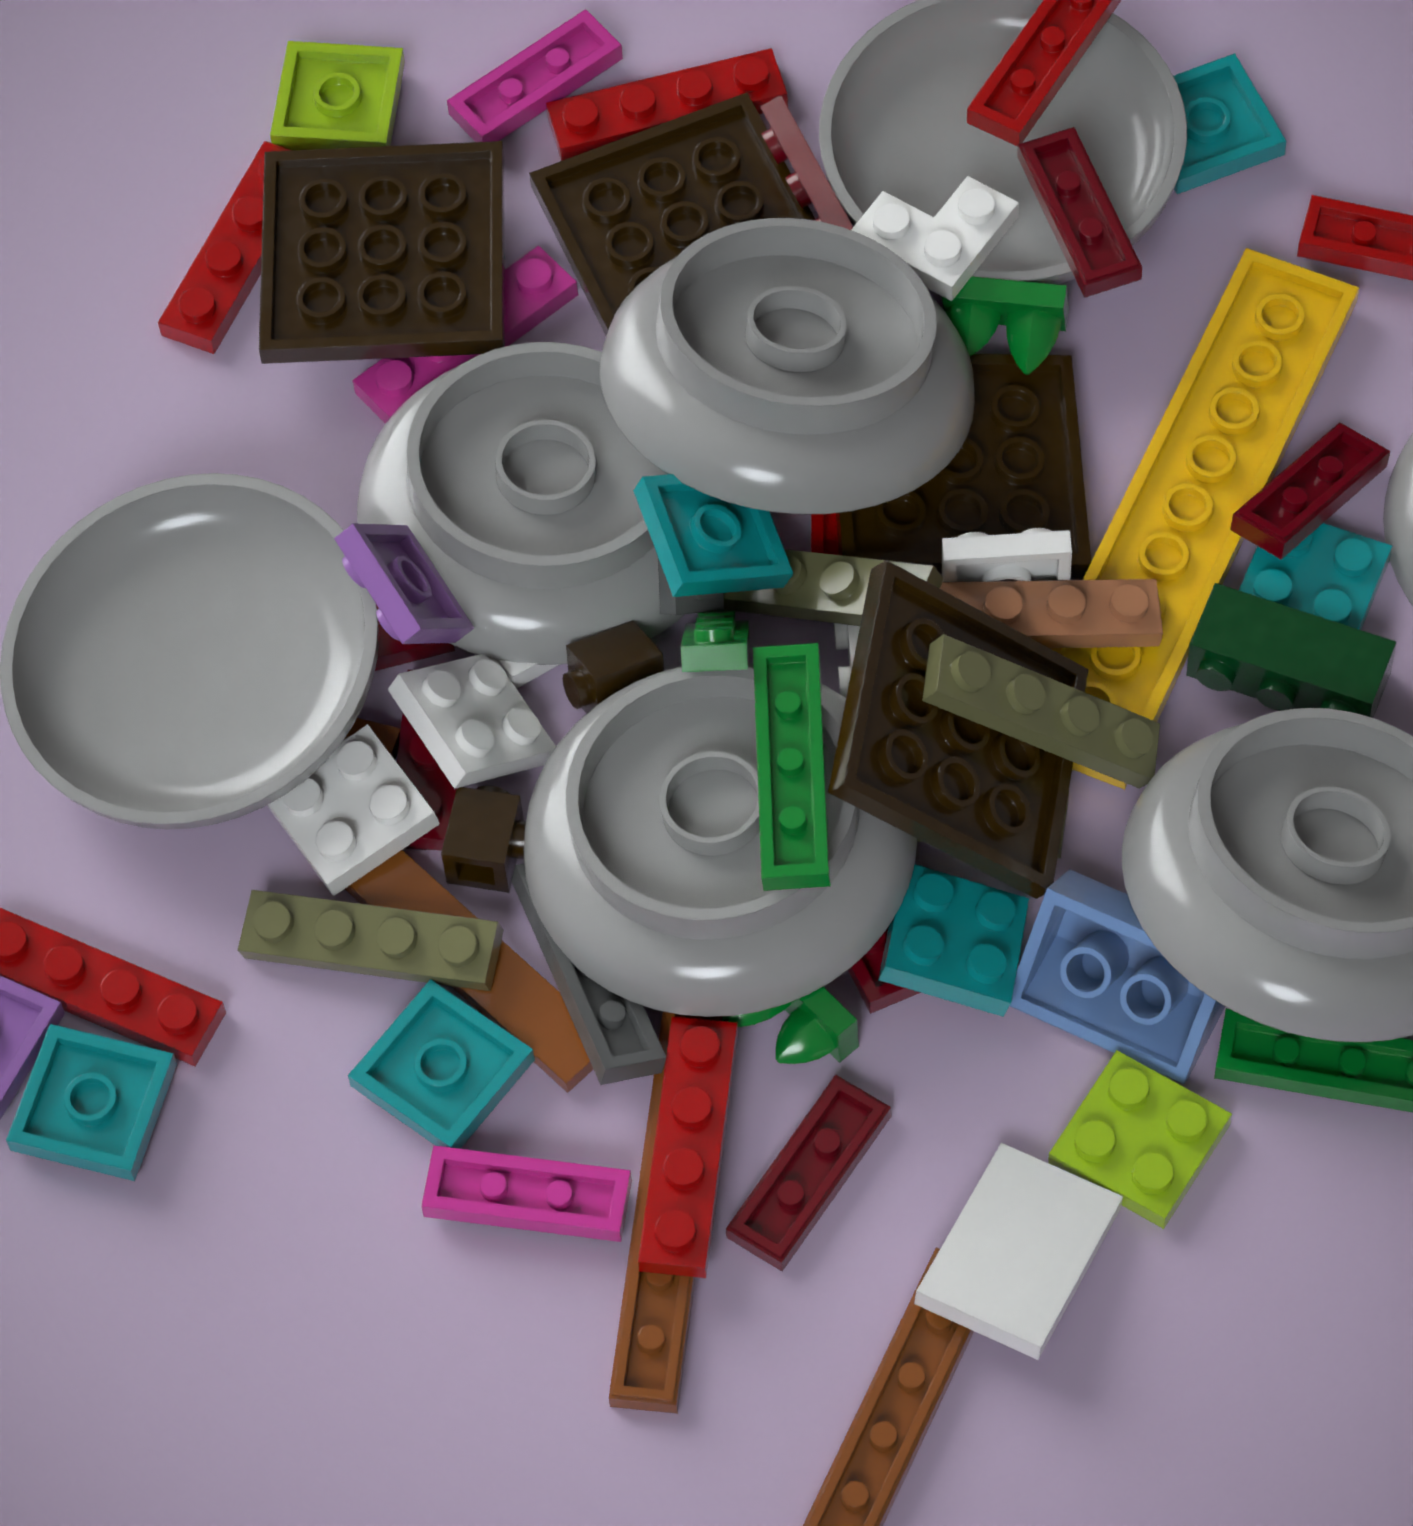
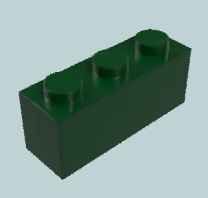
[1186,583,1397,718]

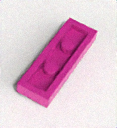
[447,9,623,142]
[421,1145,632,1242]

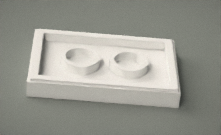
[914,1143,1123,1360]

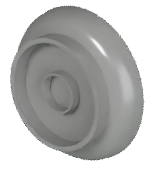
[819,0,1187,285]
[600,218,975,514]
[357,342,684,665]
[0,473,379,830]
[524,663,917,1017]
[1122,708,1413,1042]

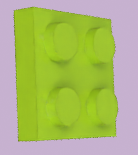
[270,41,405,150]
[1048,1050,1232,1229]

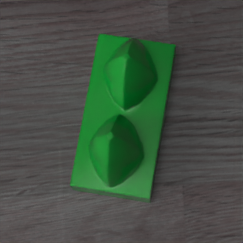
[942,276,1069,375]
[722,987,859,1064]

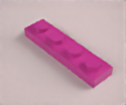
[352,245,578,424]

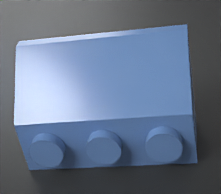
[1010,869,1226,1084]

